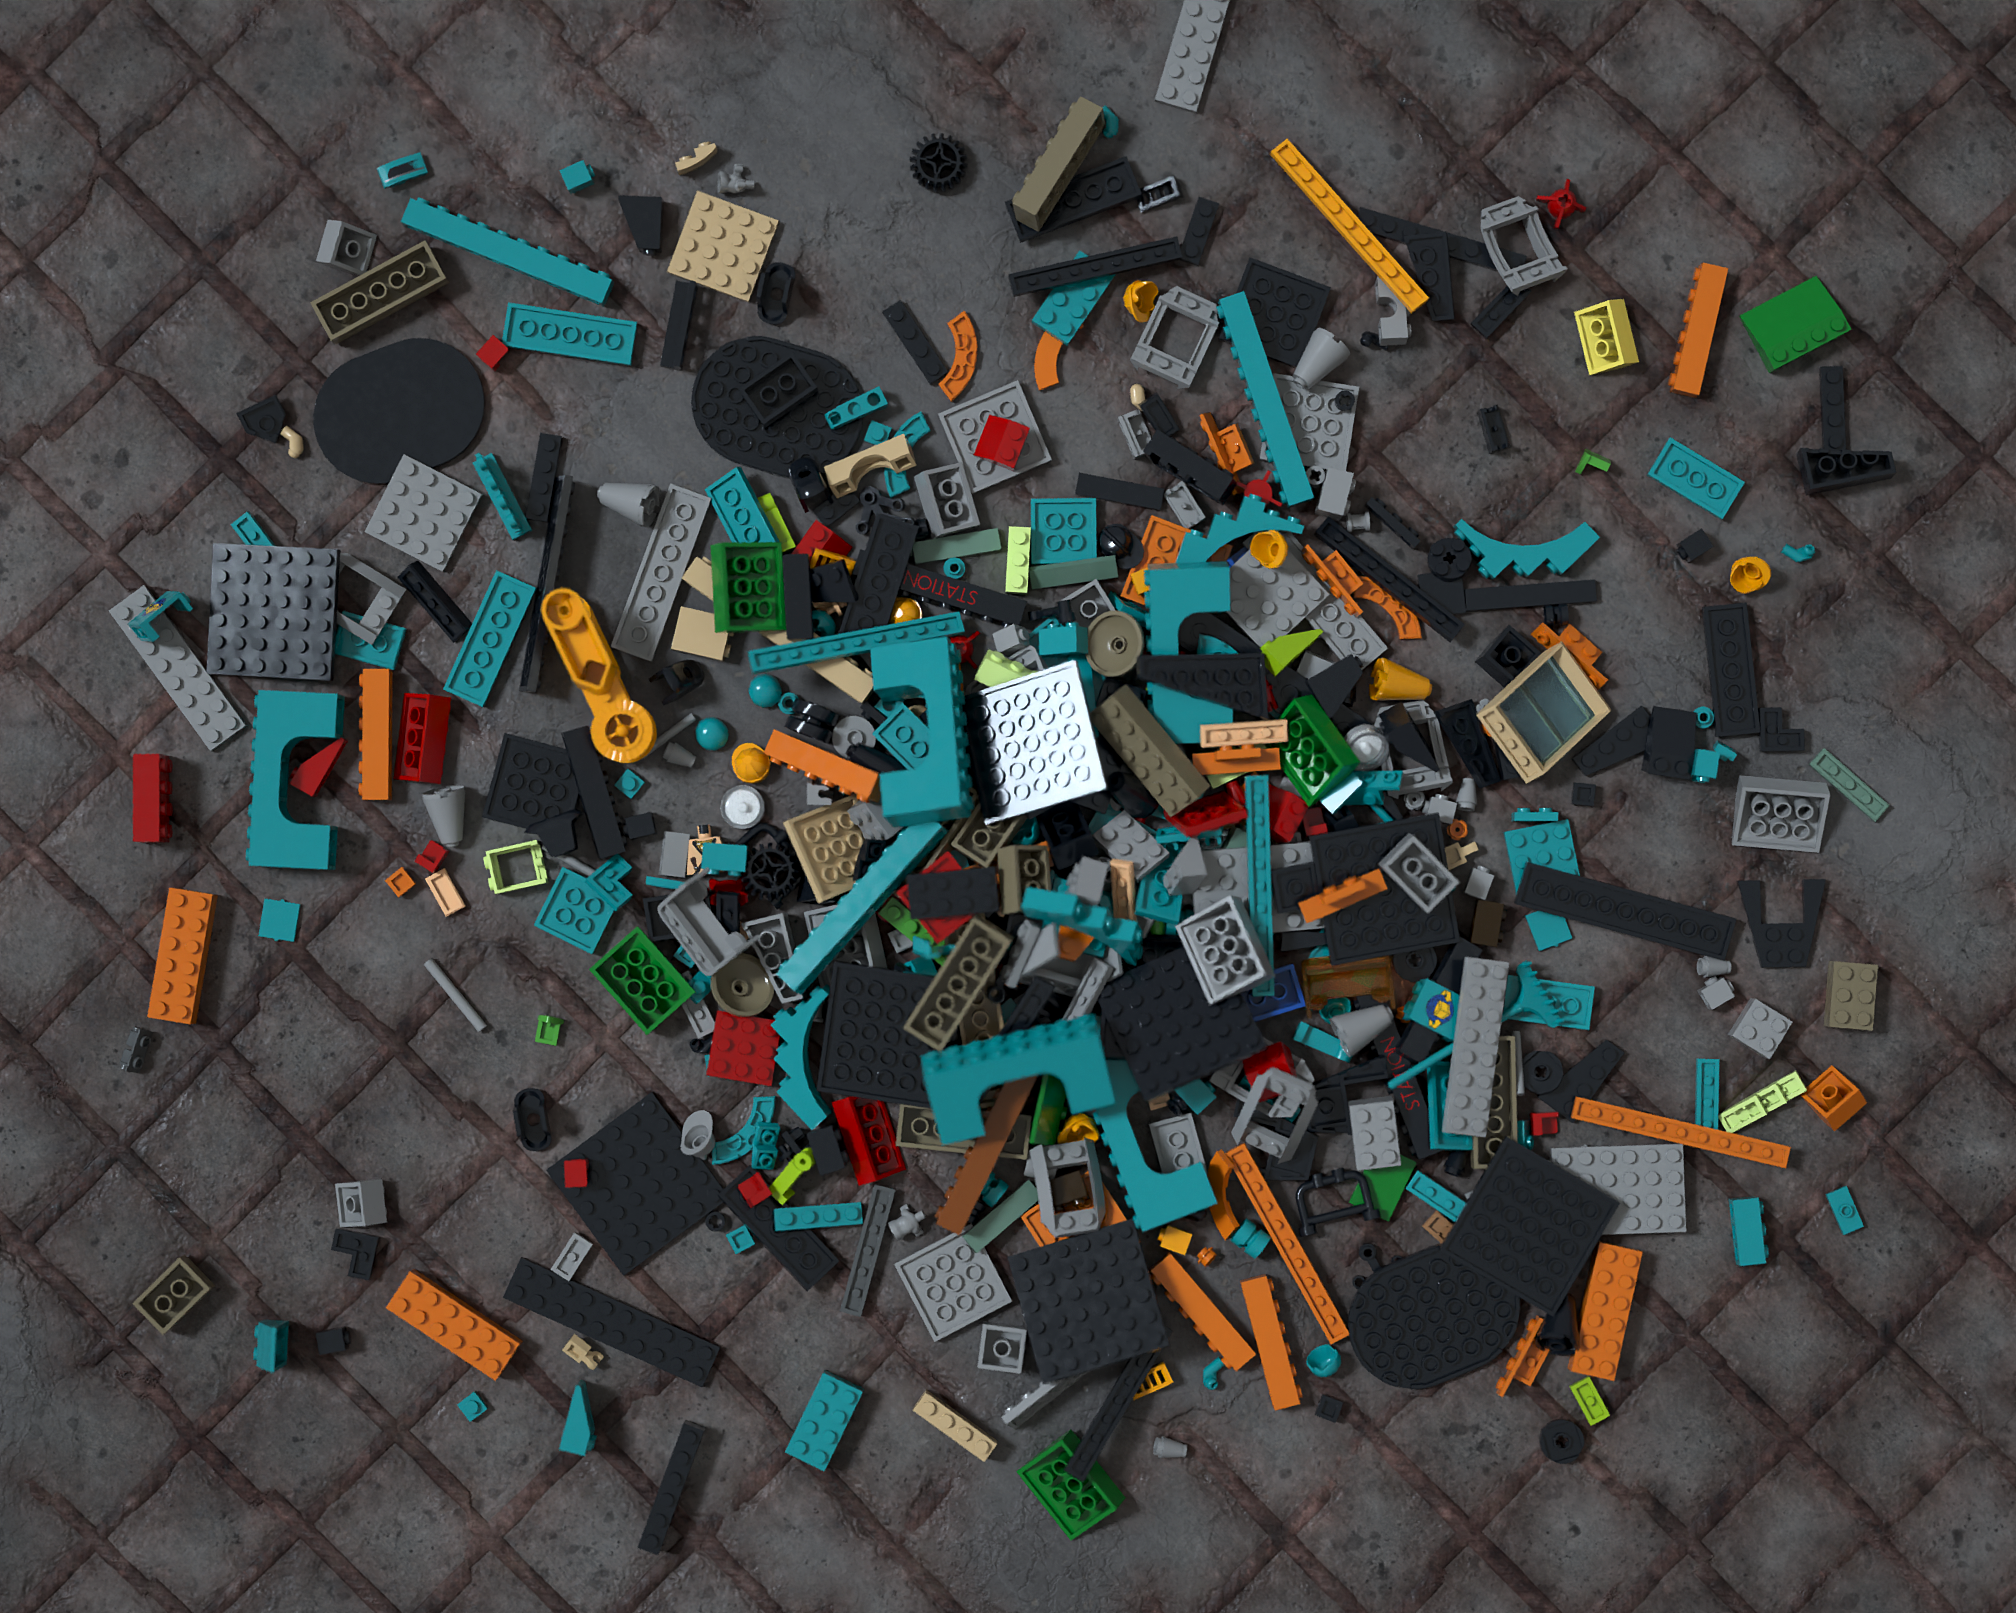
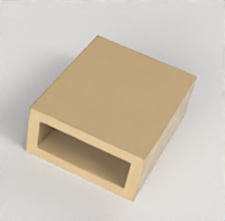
[671,606,734,662]

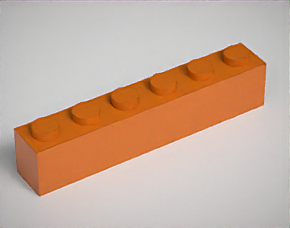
[1668,262,1728,398]
[358,669,393,800]
[764,729,881,803]
[1150,1252,1256,1371]
[1240,1274,1302,1411]

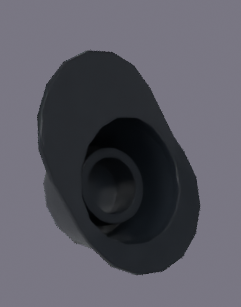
[1097,524,1144,569]

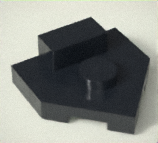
[236,394,286,443]

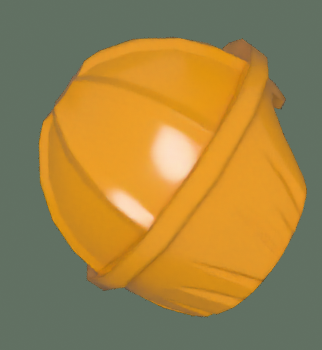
[1123,280,1159,323]
[1250,530,1289,569]
[1730,557,1771,594]
[888,597,923,625]
[732,743,770,784]
[1057,1113,1099,1144]

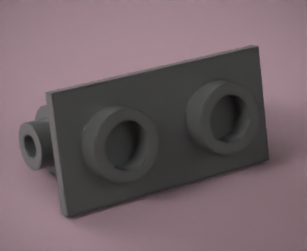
[120,1026,153,1073]

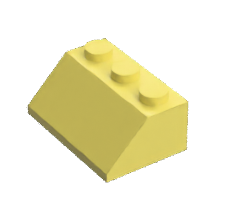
[1574,299,1639,375]

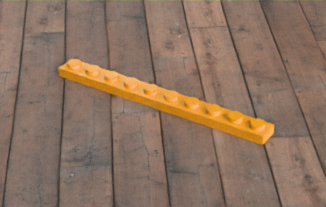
[1270,139,1429,314]

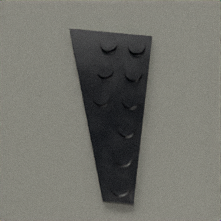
[1136,653,1268,720]

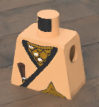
[687,825,724,875]

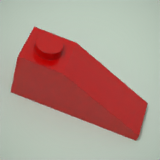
[289,738,348,797]

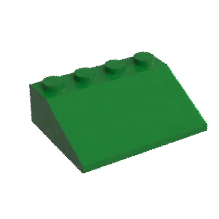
[1739,276,1852,373]
[710,542,786,633]
[1264,695,1360,807]
[589,926,696,1035]
[1029,1073,1068,1145]
[1016,1429,1126,1540]

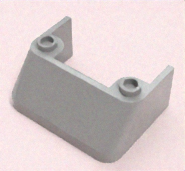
[658,867,760,976]
[1018,923,1123,997]

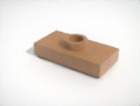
[1422,1210,1453,1243]

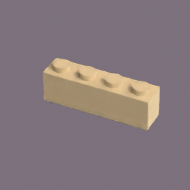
[913,1389,997,1462]

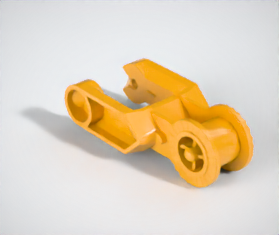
[541,588,657,763]

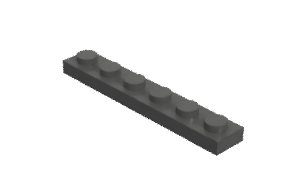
[840,1184,896,1317]

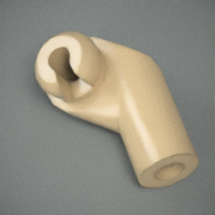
[1130,384,1145,411]
[281,426,303,458]

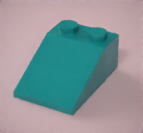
[253,1320,289,1372]
[559,1380,597,1456]

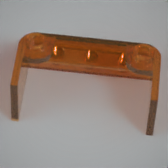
[1301,955,1396,1018]

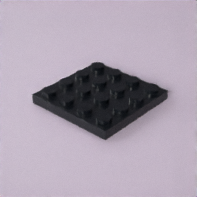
[1219,257,1331,368]
[482,733,579,829]

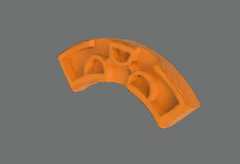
[938,311,977,402]
[1034,324,1084,391]
[1353,576,1422,640]
[1207,1149,1240,1240]

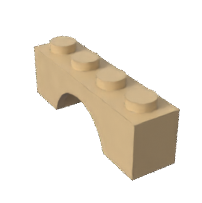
[824,434,917,498]

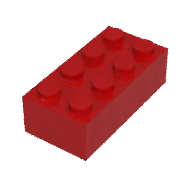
[133,754,173,843]

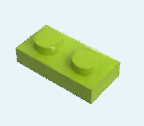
[1569,1376,1610,1426]

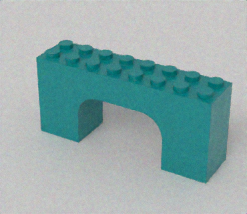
[1144,561,1233,744]
[870,636,974,828]
[246,690,345,870]
[921,1014,1116,1145]
[1093,1060,1217,1232]

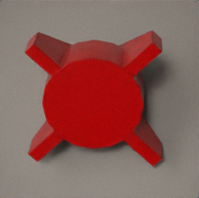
[1536,179,1586,229]
[1236,470,1282,507]
[948,630,980,670]
[709,876,748,907]

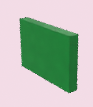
[1349,1154,1417,1222]

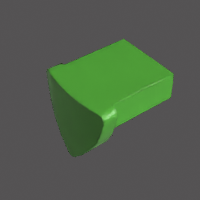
[1575,449,1611,474]
[535,1015,564,1046]

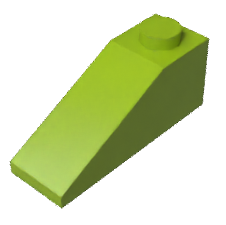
[1260,629,1323,677]

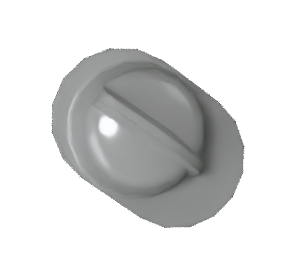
[681,1110,715,1160]

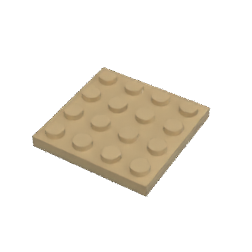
[667,191,779,303]
[783,794,865,903]

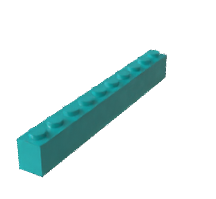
[401,197,614,307]
[1216,291,1314,508]
[776,822,948,995]

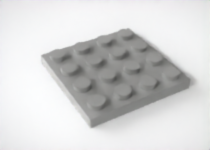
[1259,373,1359,471]
[938,380,1052,494]
[365,454,483,572]
[1225,549,1330,647]
[894,1223,1012,1342]

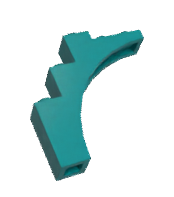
[1175,493,1304,563]
[1453,519,1600,580]
[1021,887,1143,966]
[771,984,832,1130]

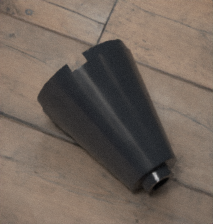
[845,742,907,774]
[1107,771,1159,819]
[1535,1293,1580,1356]

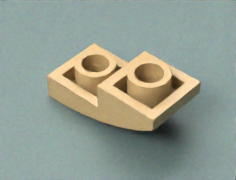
[675,142,718,175]

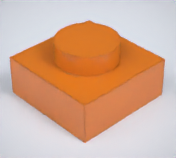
[385,867,416,898]

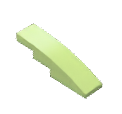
[1718,1070,1807,1133]

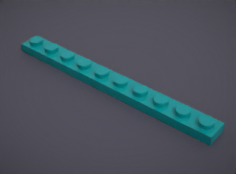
[748,611,965,674]
[1245,775,1274,996]

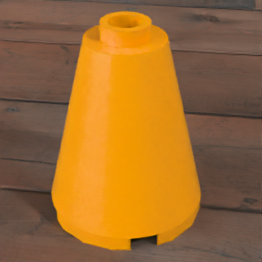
[1369,657,1432,701]

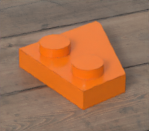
[1057,925,1094,962]

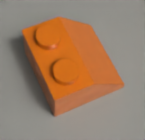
[1800,1065,1867,1132]

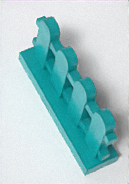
[473,452,533,540]

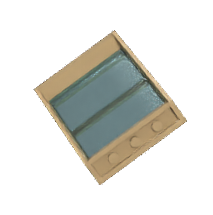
[1476,641,1611,784]

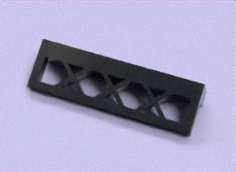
[660,280,698,371]

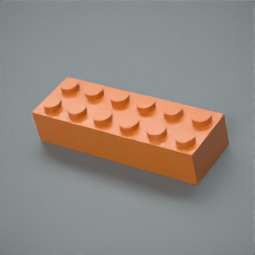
[147,887,218,1024]
[1567,1241,1643,1381]
[386,1269,523,1381]

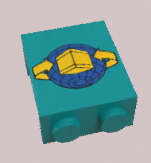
[128,591,193,642]
[1403,978,1460,1042]

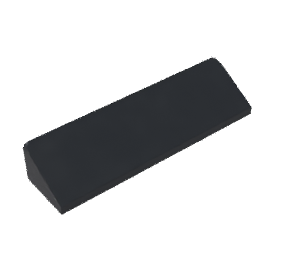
[782,554,814,642]
[397,561,472,643]

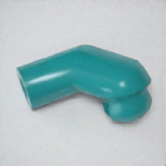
[1103,105,1119,138]
[1781,543,1815,562]
[1203,1357,1225,1390]

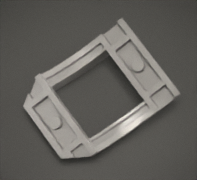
[1481,196,1567,296]
[1130,286,1219,389]
[337,553,407,645]
[1374,700,1453,799]
[1209,1037,1314,1117]
[1231,1067,1319,1164]
[1029,1137,1106,1238]

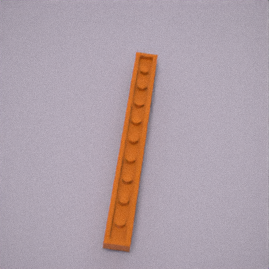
[1571,1096,1791,1168]
[1225,1142,1349,1344]

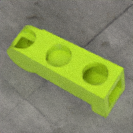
[757,493,796,555]
[769,1147,816,1205]

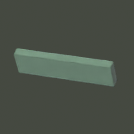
[913,528,1001,565]
[1029,555,1118,589]
[1808,748,1890,822]
[962,1180,1038,1253]

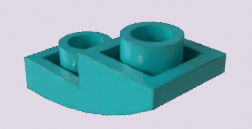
[752,1122,780,1170]

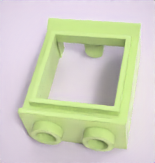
[483,840,549,894]

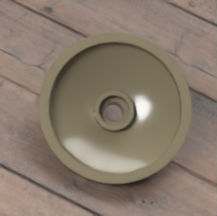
[1085,611,1144,677]
[711,953,774,1017]

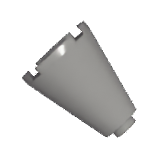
[1293,328,1350,389]
[597,482,661,527]
[422,785,465,847]
[1330,1005,1394,1057]

